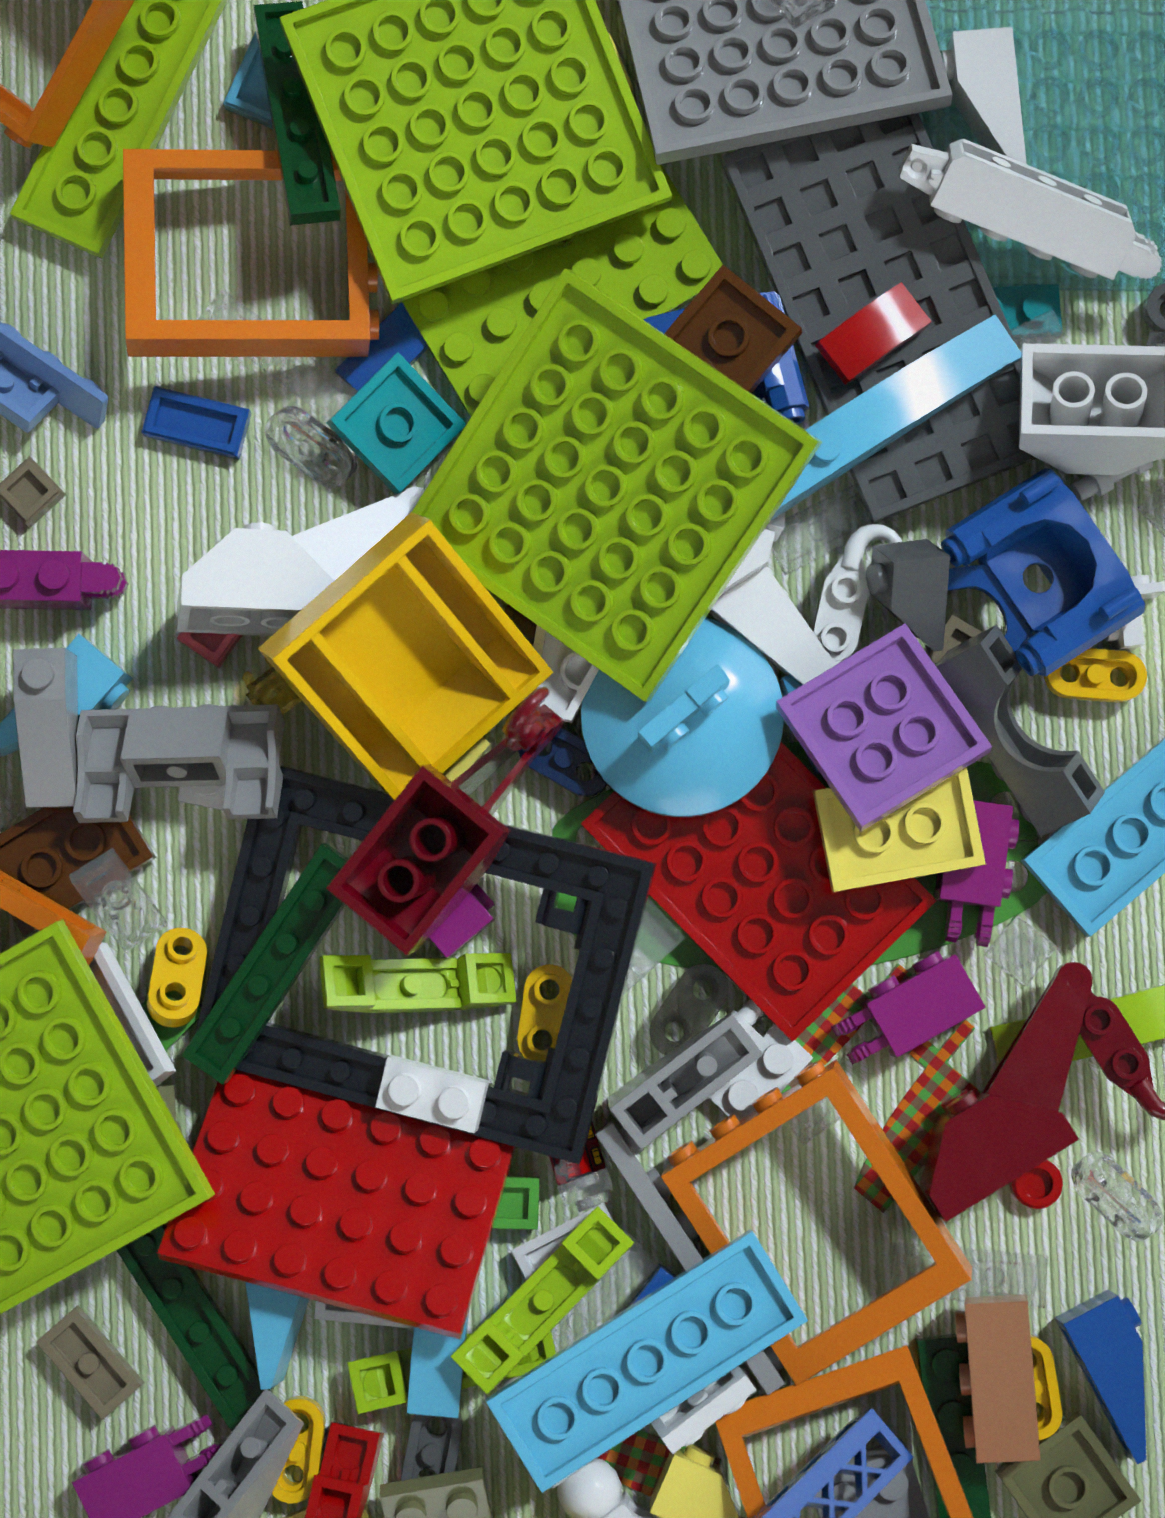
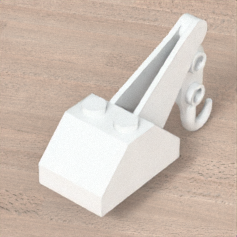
[1019,343,1165,475]
[176,487,425,636]
[708,524,902,685]

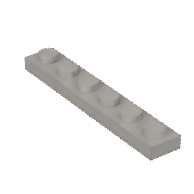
[595,1121,785,1395]

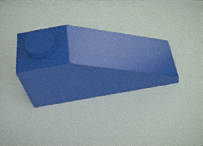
[1054,1289,1147,1465]

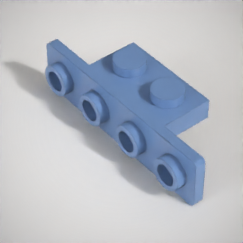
[0,322,108,433]

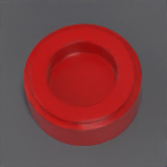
[1009,1160,1063,1209]

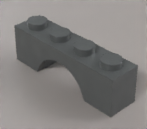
[935,625,1105,836]

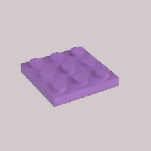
[776,623,992,832]

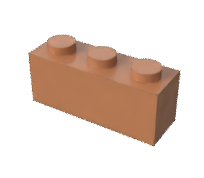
[955,1294,1040,1463]

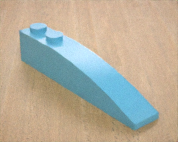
[771,315,1021,521]

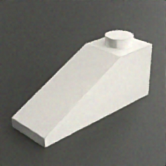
[940,27,1026,164]

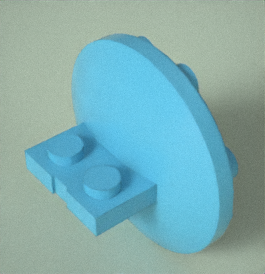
[581,618,784,817]

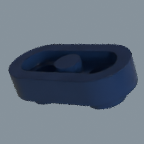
[518,727,607,797]

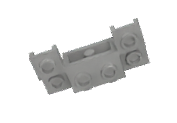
[73,704,285,823]

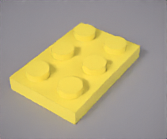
[813,767,986,892]

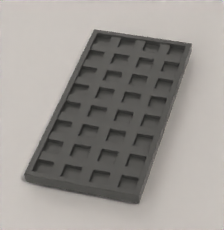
[721,113,1037,524]

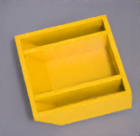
[258,512,554,801]

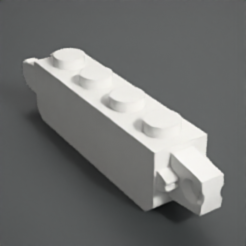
[899,139,1162,280]

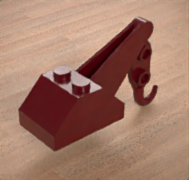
[327,687,565,955]
[920,962,1165,1222]

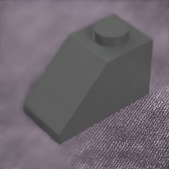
[866,539,950,652]

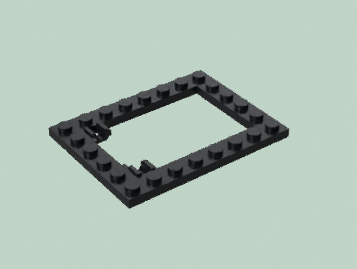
[195,765,657,1164]

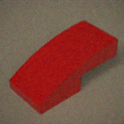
[815,282,932,385]
[305,1422,384,1518]

